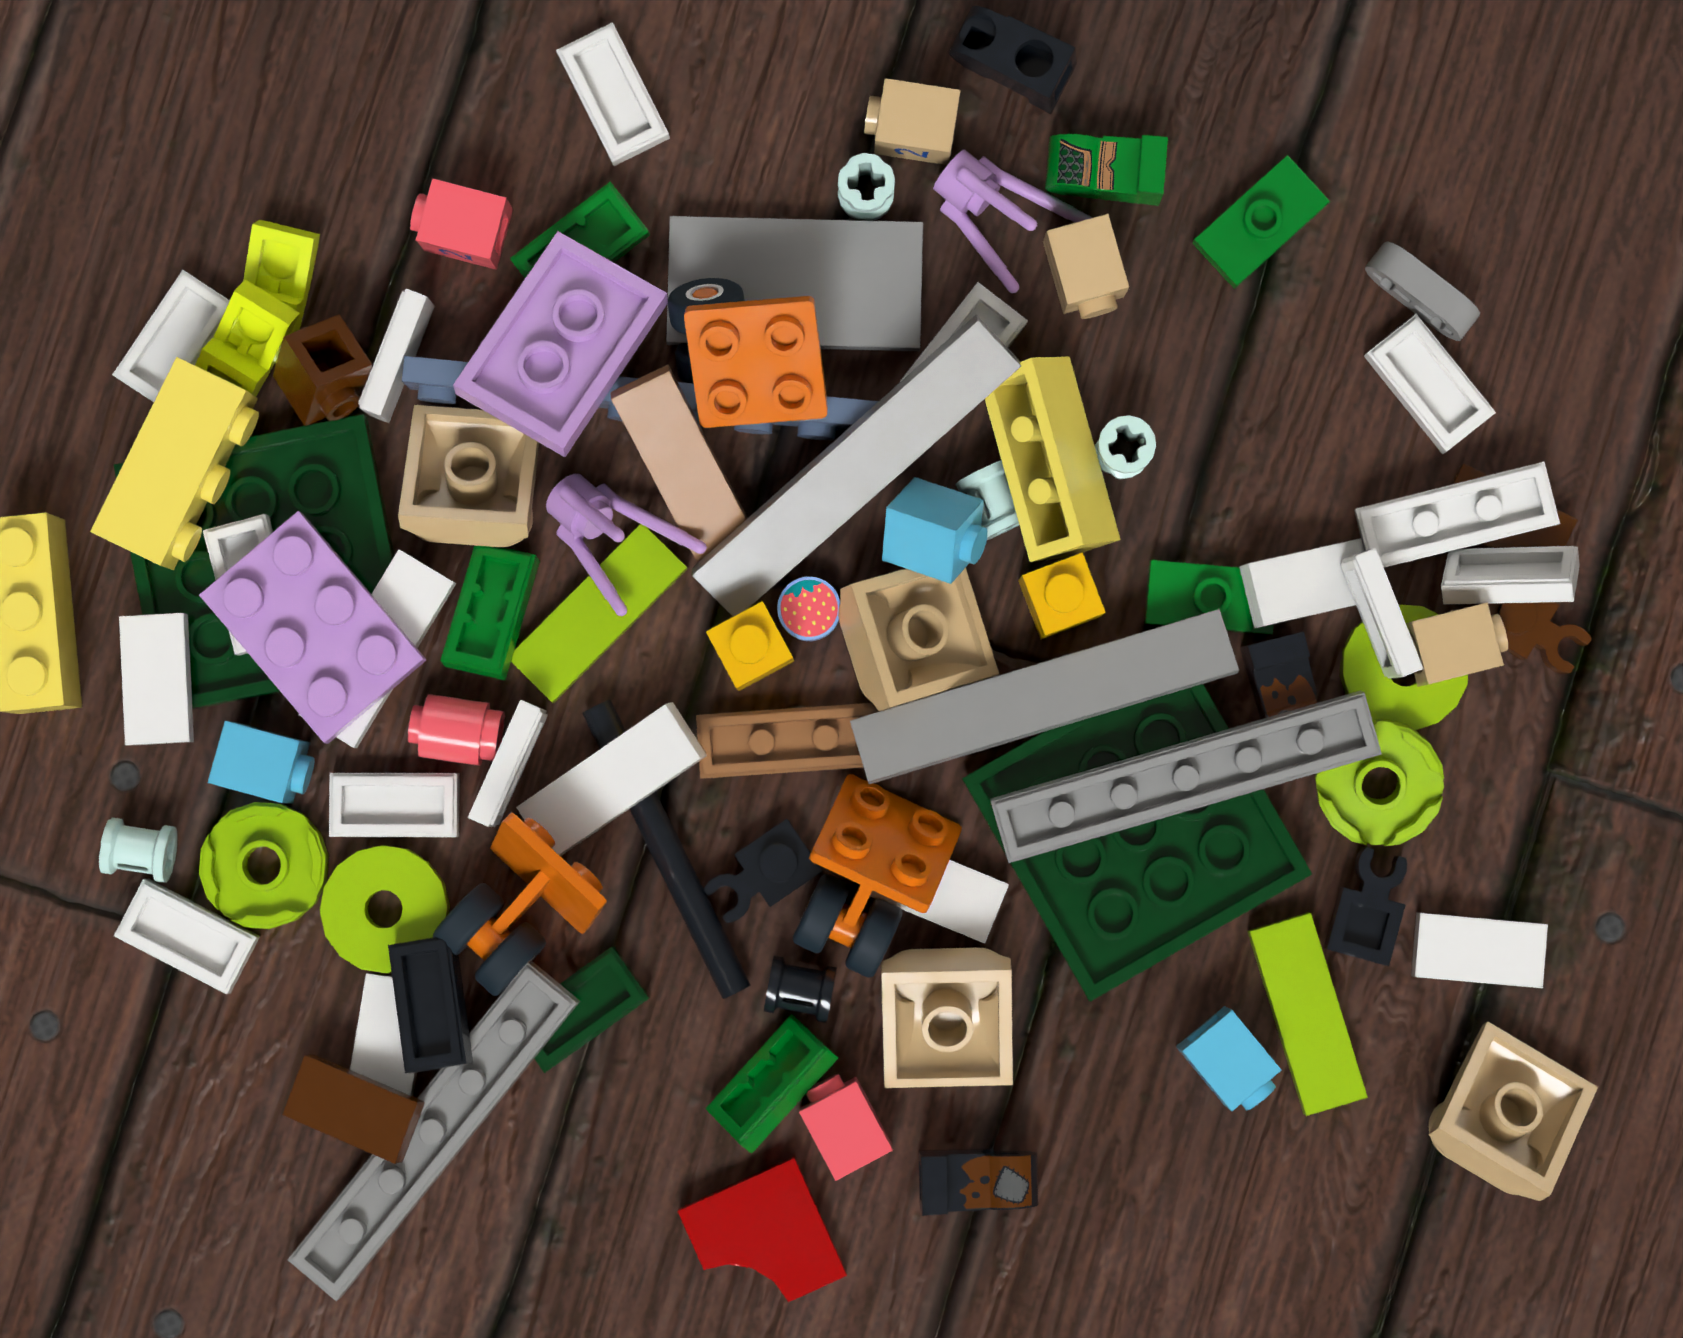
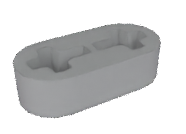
[1365,242,1480,341]

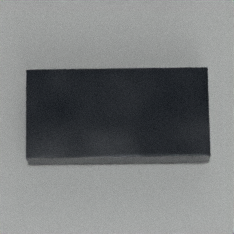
[388,937,473,1073]

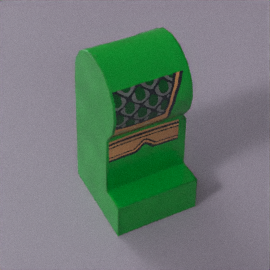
[1045,134,1168,206]

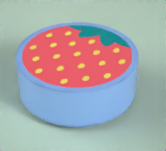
[777,577,840,641]

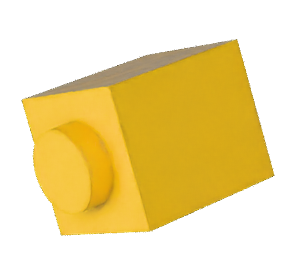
[1018,552,1106,639]
[706,601,794,691]

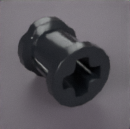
[764,955,837,1023]

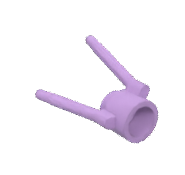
[933,150,1092,293]
[546,474,707,616]

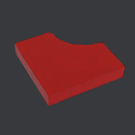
[677,1156,847,1302]

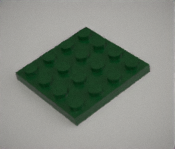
[113,414,394,710]
[962,684,1312,1002]

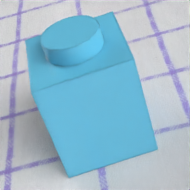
[882,477,987,584]
[208,721,315,803]
[1176,1006,1282,1111]

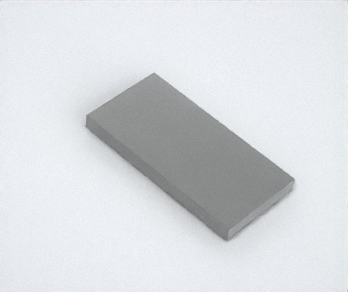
[666,216,923,351]

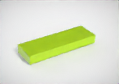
[511,524,688,703]
[1247,912,1368,1116]

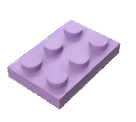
[453,231,668,457]
[199,511,427,744]

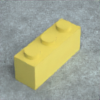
[90,357,259,570]
[985,357,1121,562]
[0,513,82,714]

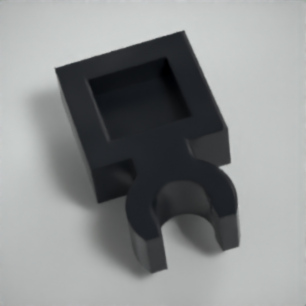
[704,819,823,923]
[1323,847,1407,966]

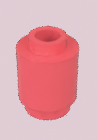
[408,694,505,766]

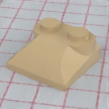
[398,405,539,547]
[838,567,999,711]
[881,948,1013,1088]
[1429,1021,1598,1201]

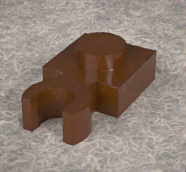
[1488,602,1592,674]

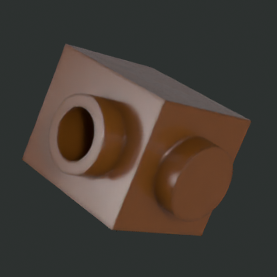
[273,314,372,426]

